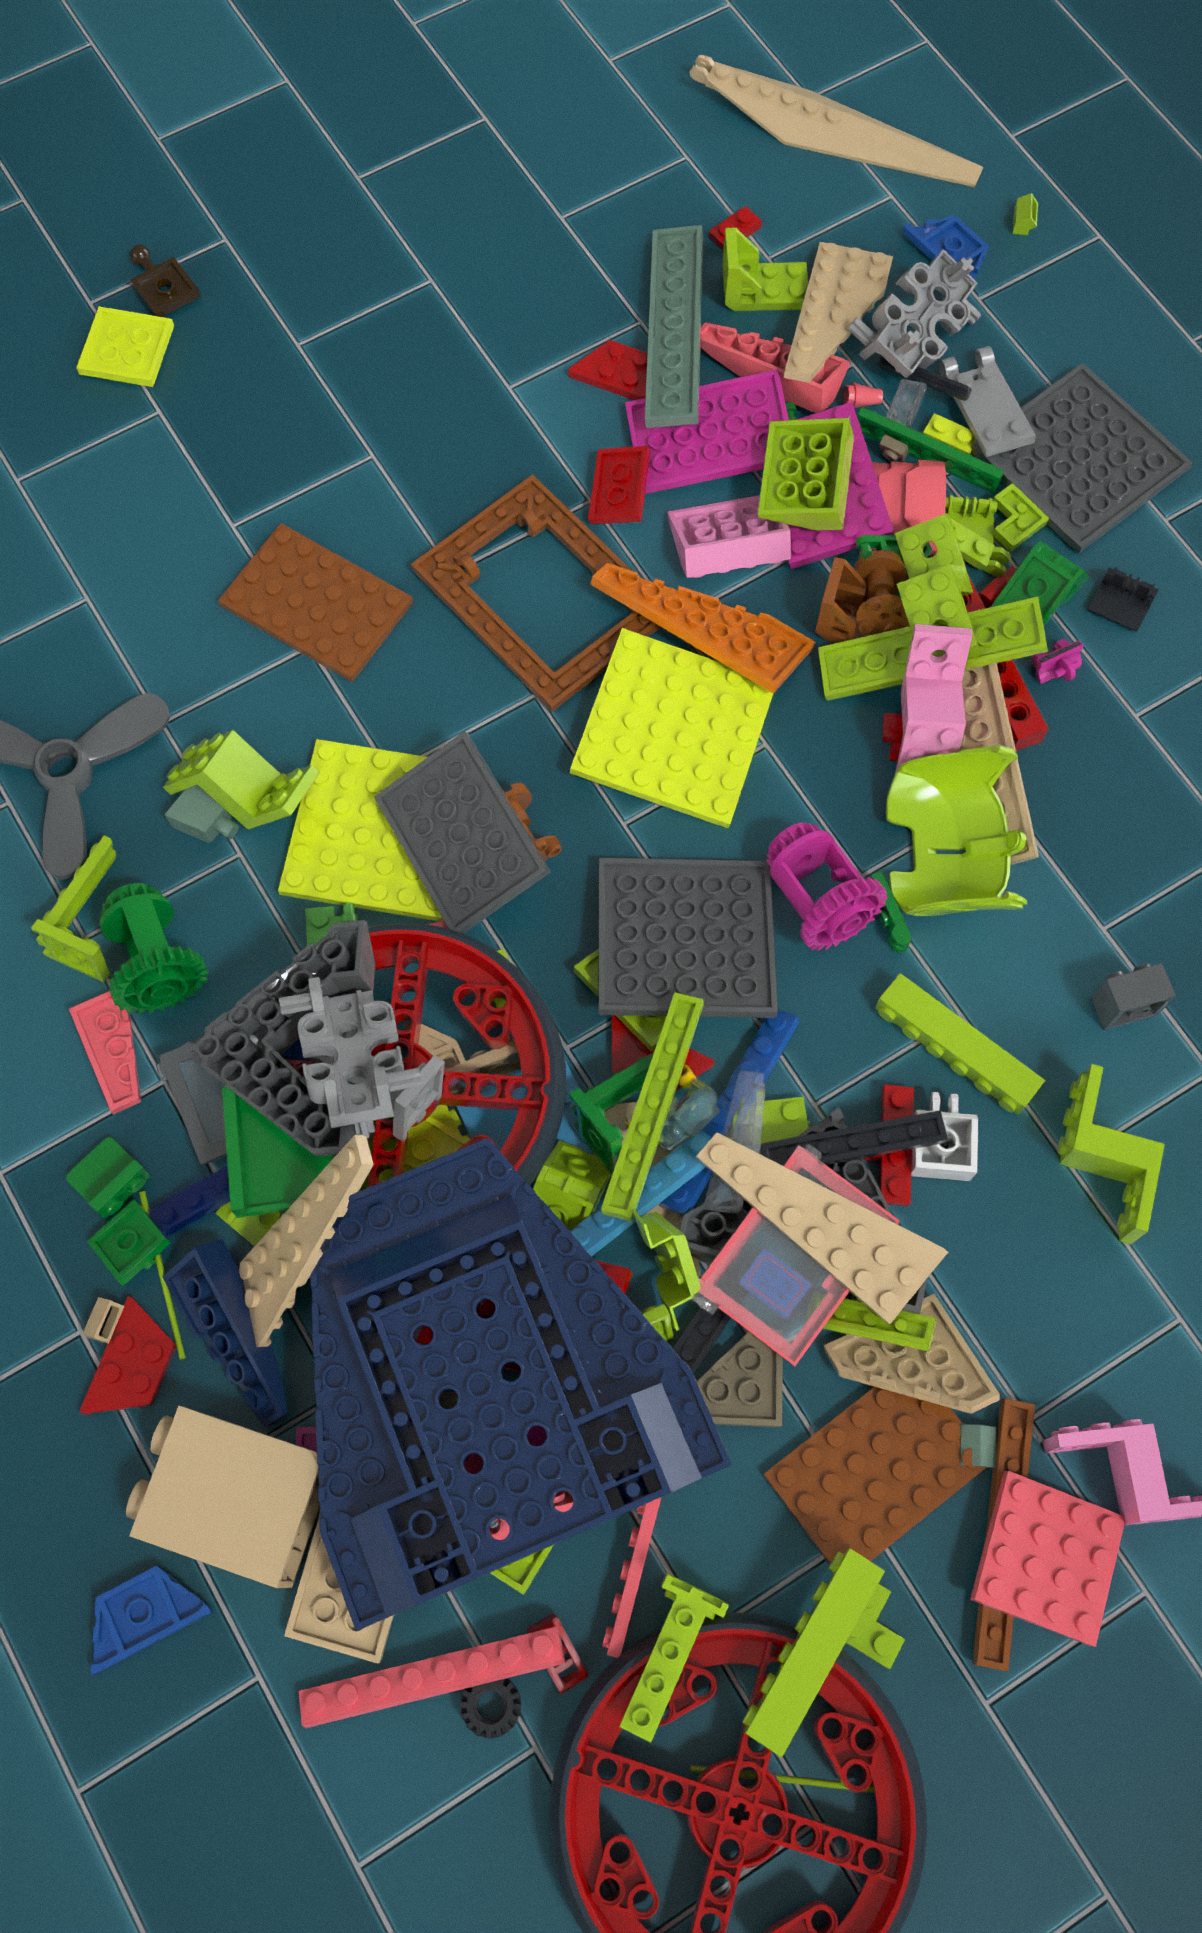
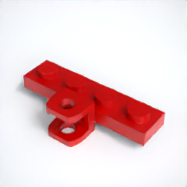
[862,1084,914,1207]

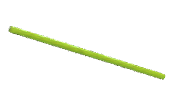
[139,1191,186,1360]
[690,1765,874,1793]

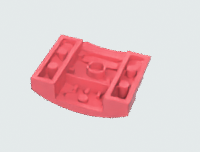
[859,459,946,558]

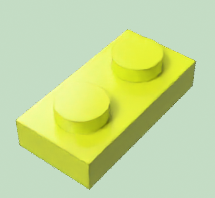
[923,413,976,454]

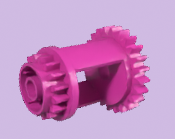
[766,823,888,951]

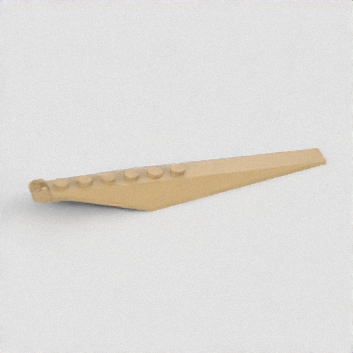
[689,54,983,188]

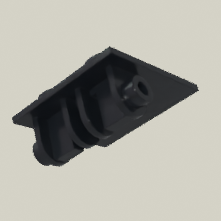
[1088,567,1159,632]

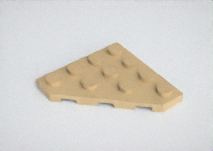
[824,1294,1000,1414]

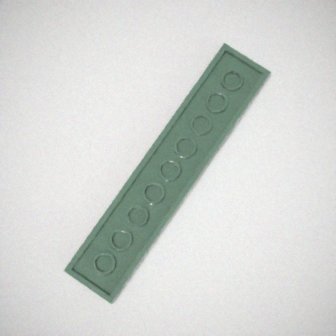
[645,225,703,428]

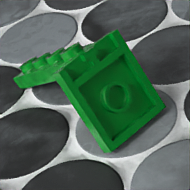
[569,1052,654,1175]

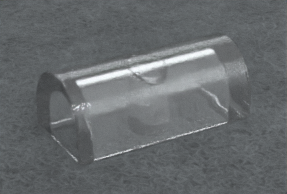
[886,379,927,429]

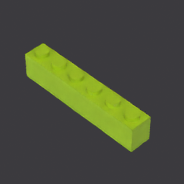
[875,973,1046,1115]
[742,1548,885,1758]

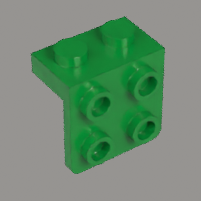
[66,1137,151,1220]

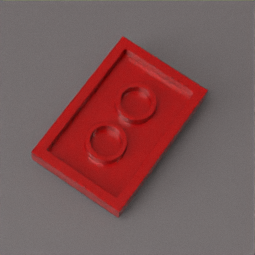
[588,446,651,525]

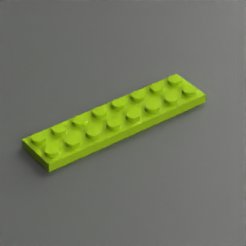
[818,597,1048,701]

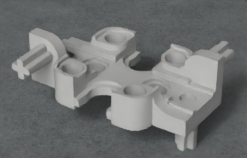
[847,249,981,378]
[279,977,422,1138]

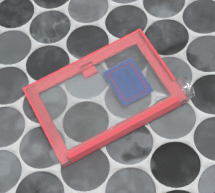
[691,1144,900,1366]

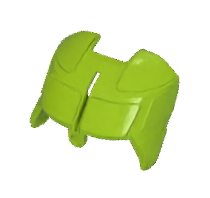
[886,745,1027,916]

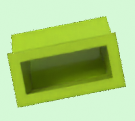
[1012,193,1038,235]

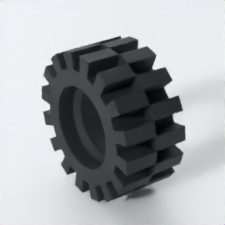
[460,1678,521,1739]

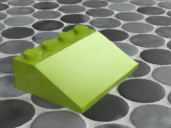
[758,418,854,530]

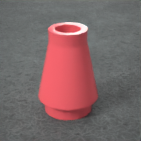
[843,382,883,409]

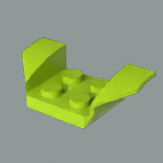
[633,1211,701,1331]

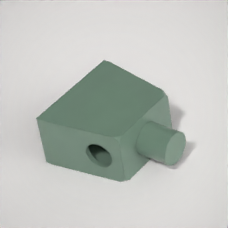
[165,785,239,843]

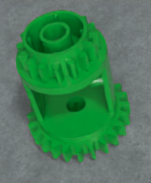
[100,883,208,1015]

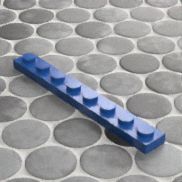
[659,1010,800,1216]

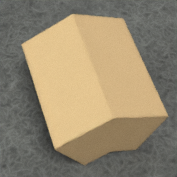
[82,1297,124,1344]

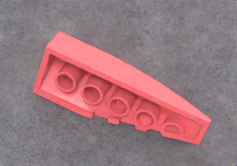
[700,322,850,413]

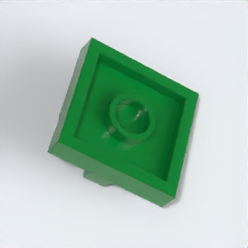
[87,1199,171,1286]

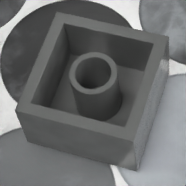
[1091,963,1176,1031]

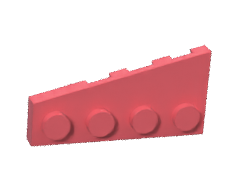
[69,991,142,1115]

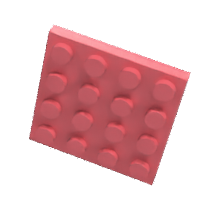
[970,1471,1125,1647]

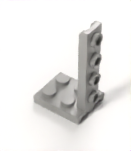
[310,1055,445,1142]

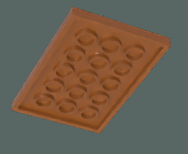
[218,523,413,682]
[763,1387,986,1565]

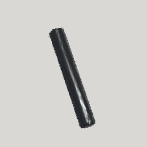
[878,356,972,401]

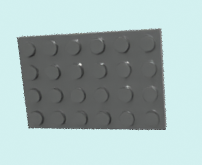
[374,731,551,934]

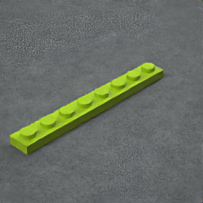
[601,992,704,1222]

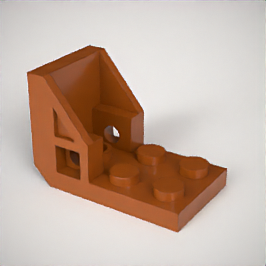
[815,557,910,643]

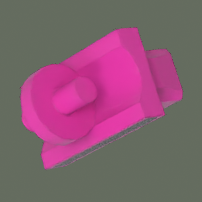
[1031,638,1083,684]

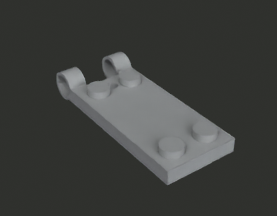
[939,346,1036,457]

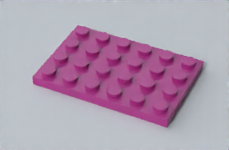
[625,369,789,494]
[762,402,894,569]

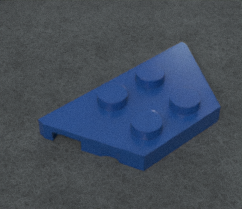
[902,216,989,280]
[90,1565,213,1675]

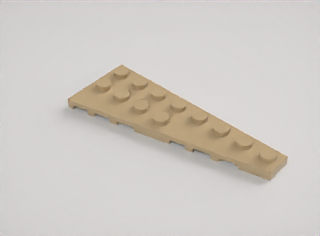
[696,1133,948,1324]
[239,1135,373,1347]

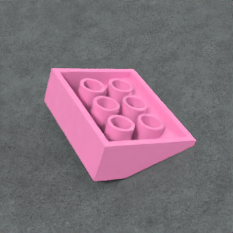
[667,495,791,578]

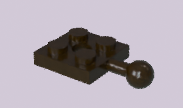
[130,244,201,317]

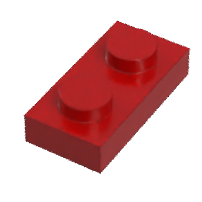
[708,206,762,251]

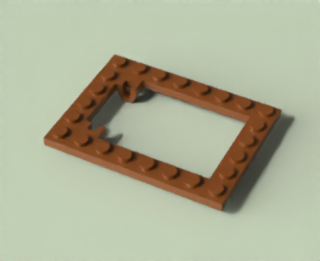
[411,474,661,712]

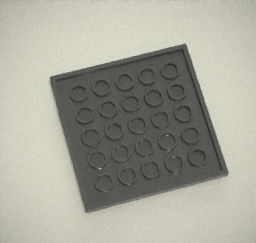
[970,363,1193,554]
[598,858,778,1018]

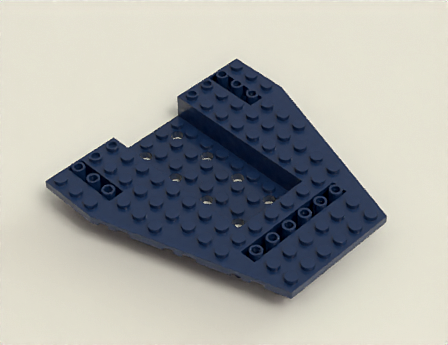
[311,1138,732,1631]

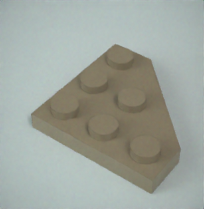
[697,1330,783,1428]

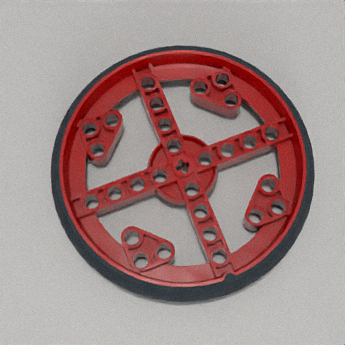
[281,923,566,1214]
[549,1613,927,1933]

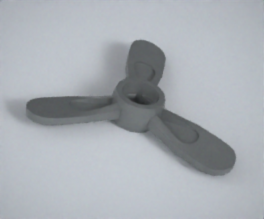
[0,693,170,880]

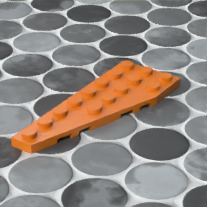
[590,563,815,694]

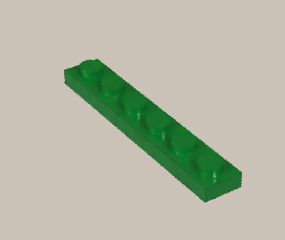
[857,407,1004,494]

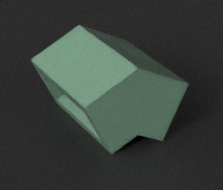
[961,1424,996,1469]

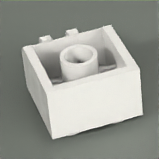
[911,1092,978,1181]

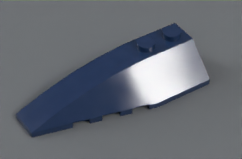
[163,1239,287,1428]

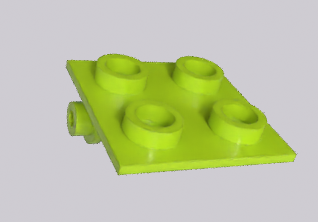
[945,495,997,544]

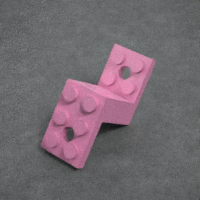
[895,624,972,774]
[1042,1419,1202,1526]

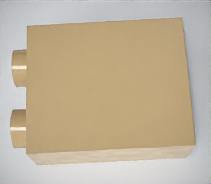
[126,1406,320,1588]

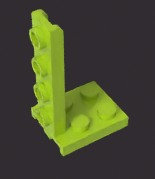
[31,835,117,983]
[620,1572,729,1743]

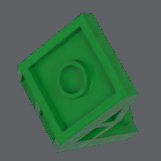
[990,541,1090,627]

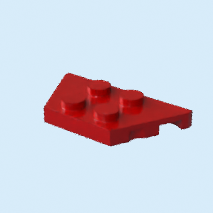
[568,340,648,400]
[611,1015,715,1095]
[79,1296,176,1415]

